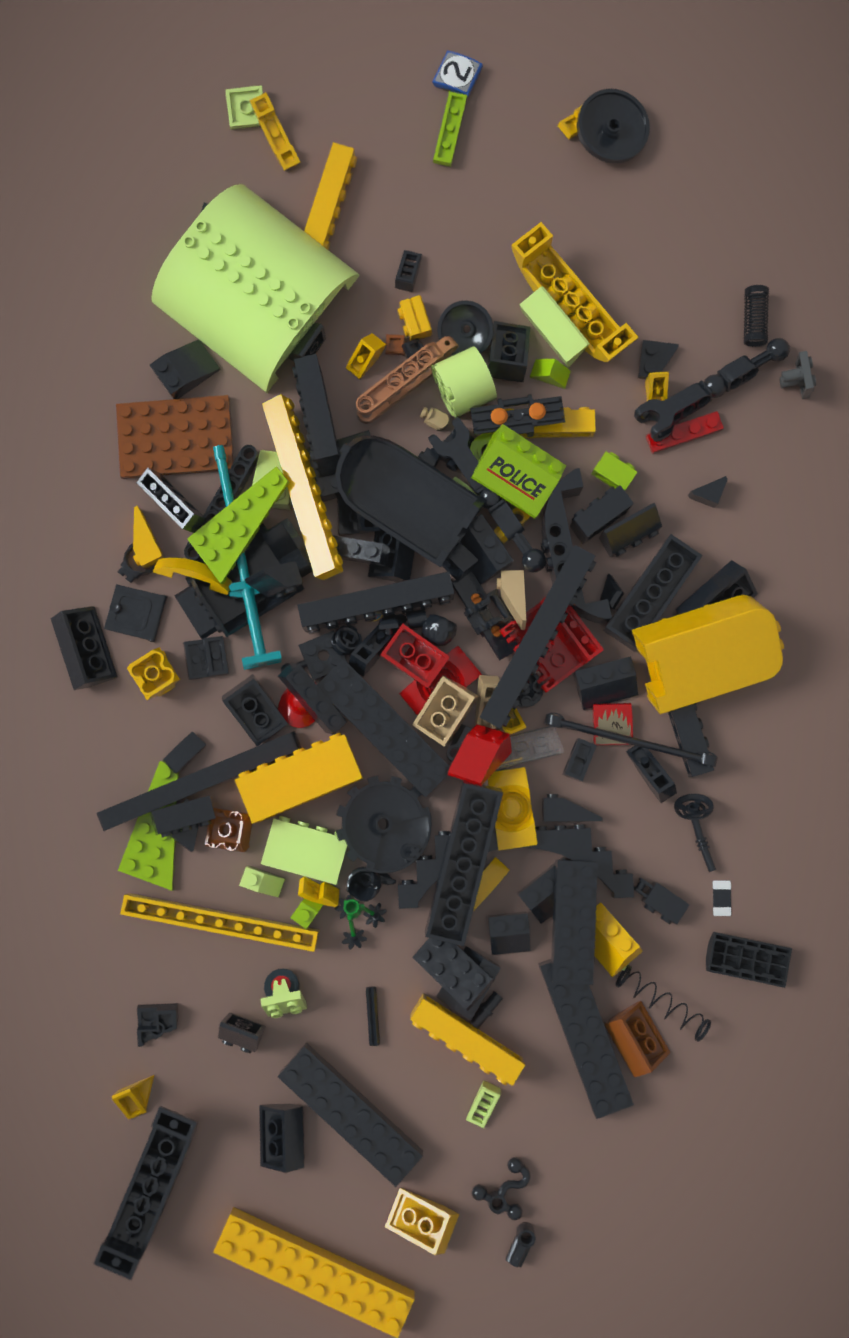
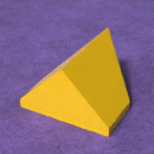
[112,1075,154,1120]

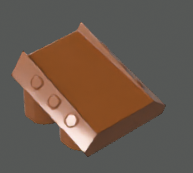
[205,808,252,852]

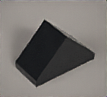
[688,476,728,508]

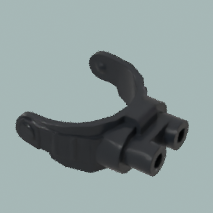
[117,544,156,583]

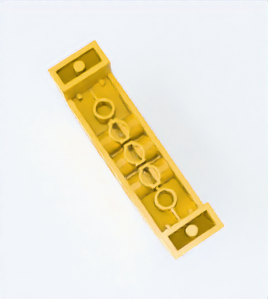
[511,222,638,362]

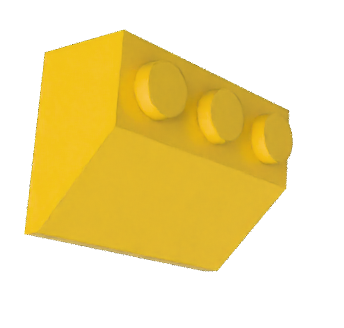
[594,902,643,977]

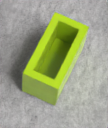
[591,451,637,491]

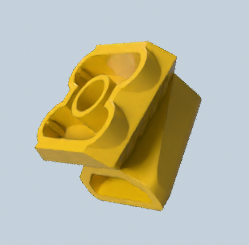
[127,647,180,700]

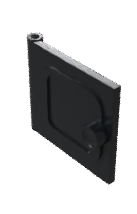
[104,584,167,642]

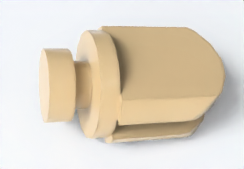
[419,407,449,431]

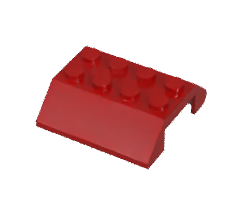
[500,597,604,693]

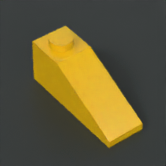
[133,506,165,569]

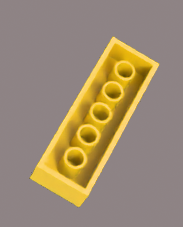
[410,993,525,1086]

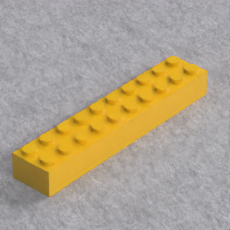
[213,1207,415,1338]

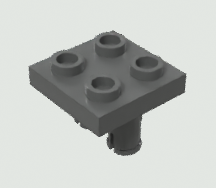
[779,351,816,399]

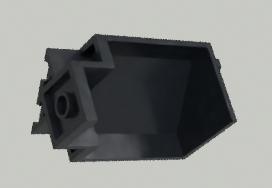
[174,518,313,639]

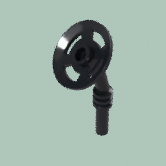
[674,794,716,872]

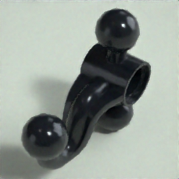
[471,1157,531,1220]

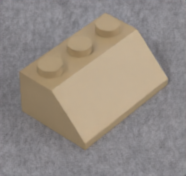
[412,676,479,746]

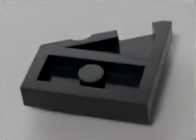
[638,340,679,379]

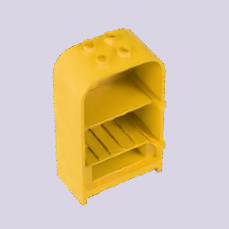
[632,595,784,714]

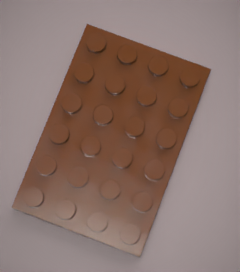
[116,395,234,479]

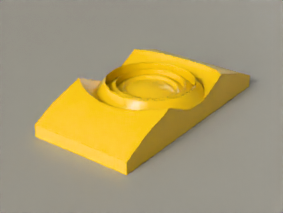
[487,767,537,851]

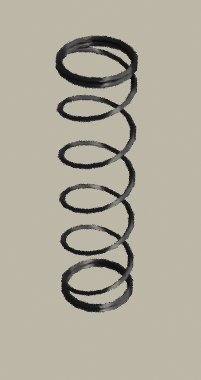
[615,965,711,1042]

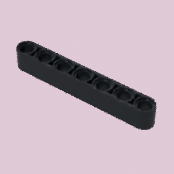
[184,445,259,561]

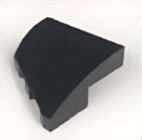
[137,1003,178,1047]

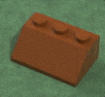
[604,1001,671,1077]

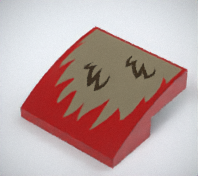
[593,703,633,745]

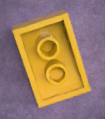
[385,1188,459,1255]

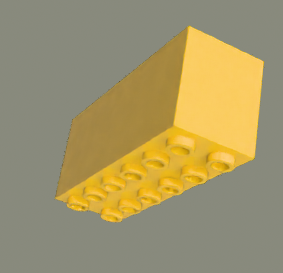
[235,733,364,824]

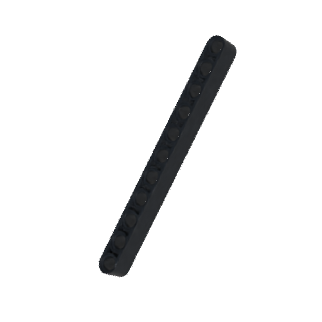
[96,731,302,831]

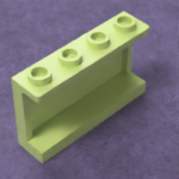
[261,816,347,885]

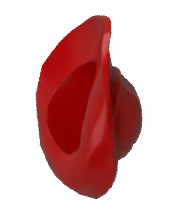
[278,681,317,728]

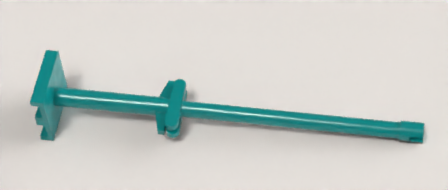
[213,445,282,670]

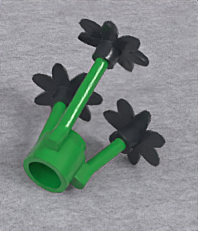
[335,895,387,950]

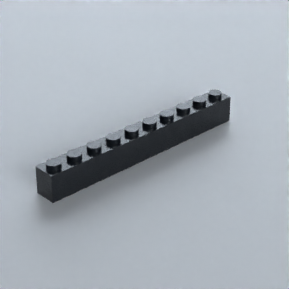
[480,545,597,728]

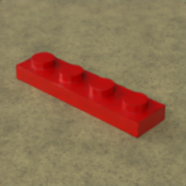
[646,411,724,454]

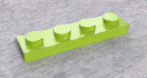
[433,91,467,167]

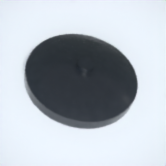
[576,89,650,164]

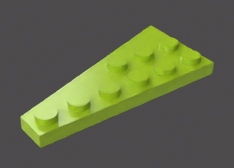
[187,466,290,584]
[118,761,179,891]

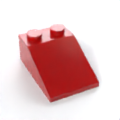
[380,624,450,688]
[448,724,512,786]

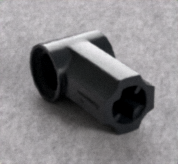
[446,724,472,762]
[505,1222,536,1268]

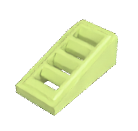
[466,1081,501,1128]

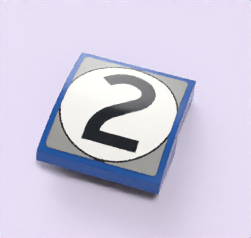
[433,51,483,97]

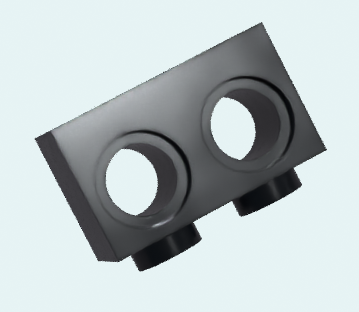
[562,738,597,782]

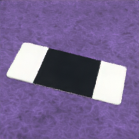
[713,881,731,916]

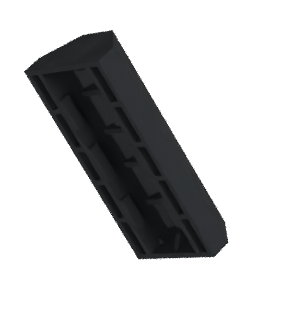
[706,932,792,988]

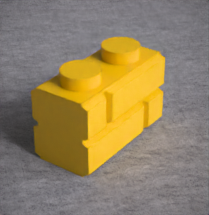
[397,295,432,341]

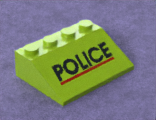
[471,424,566,518]

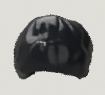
[421,614,457,647]

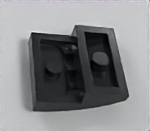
[183,636,228,680]

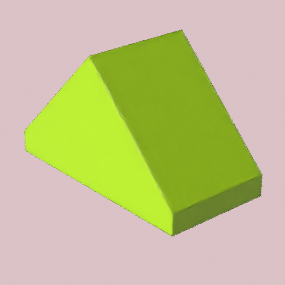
[530,359,571,389]

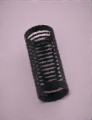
[743,285,769,347]

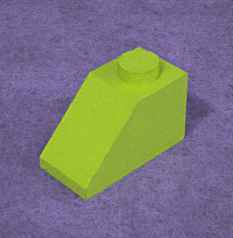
[290,899,323,929]

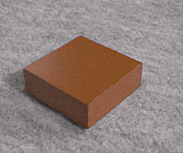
[385,334,405,355]

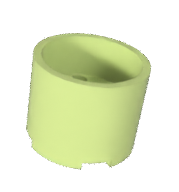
[431,346,497,418]

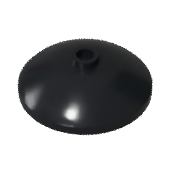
[437,300,494,355]

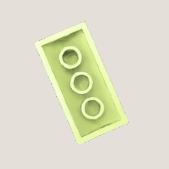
[519,286,590,367]

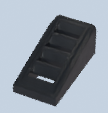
[395,250,422,292]

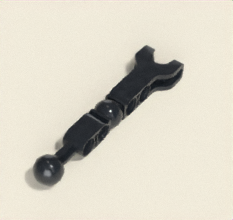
[634,338,790,442]
[428,417,546,573]

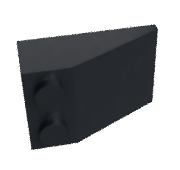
[487,321,530,382]
[150,339,221,399]
[222,674,288,746]
[218,1012,266,1053]

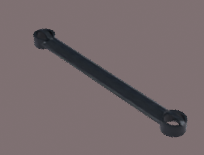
[544,712,718,767]

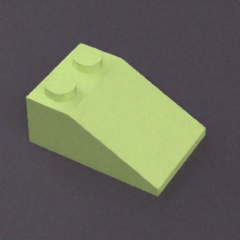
[252,450,292,510]

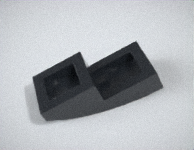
[163,731,206,774]

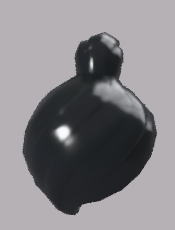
[346,867,396,902]

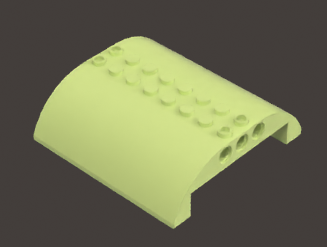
[152,184,360,393]

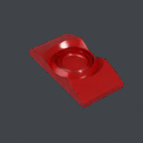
[399,646,482,716]

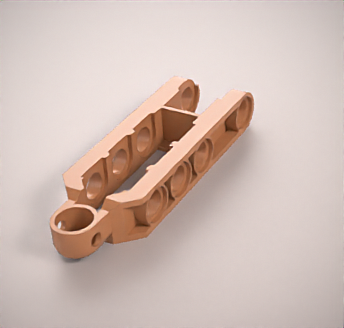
[356,336,459,424]

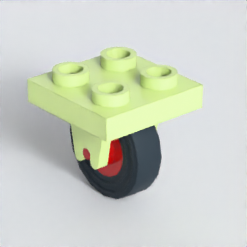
[261,969,307,1018]

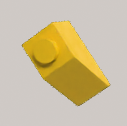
[345,333,387,379]

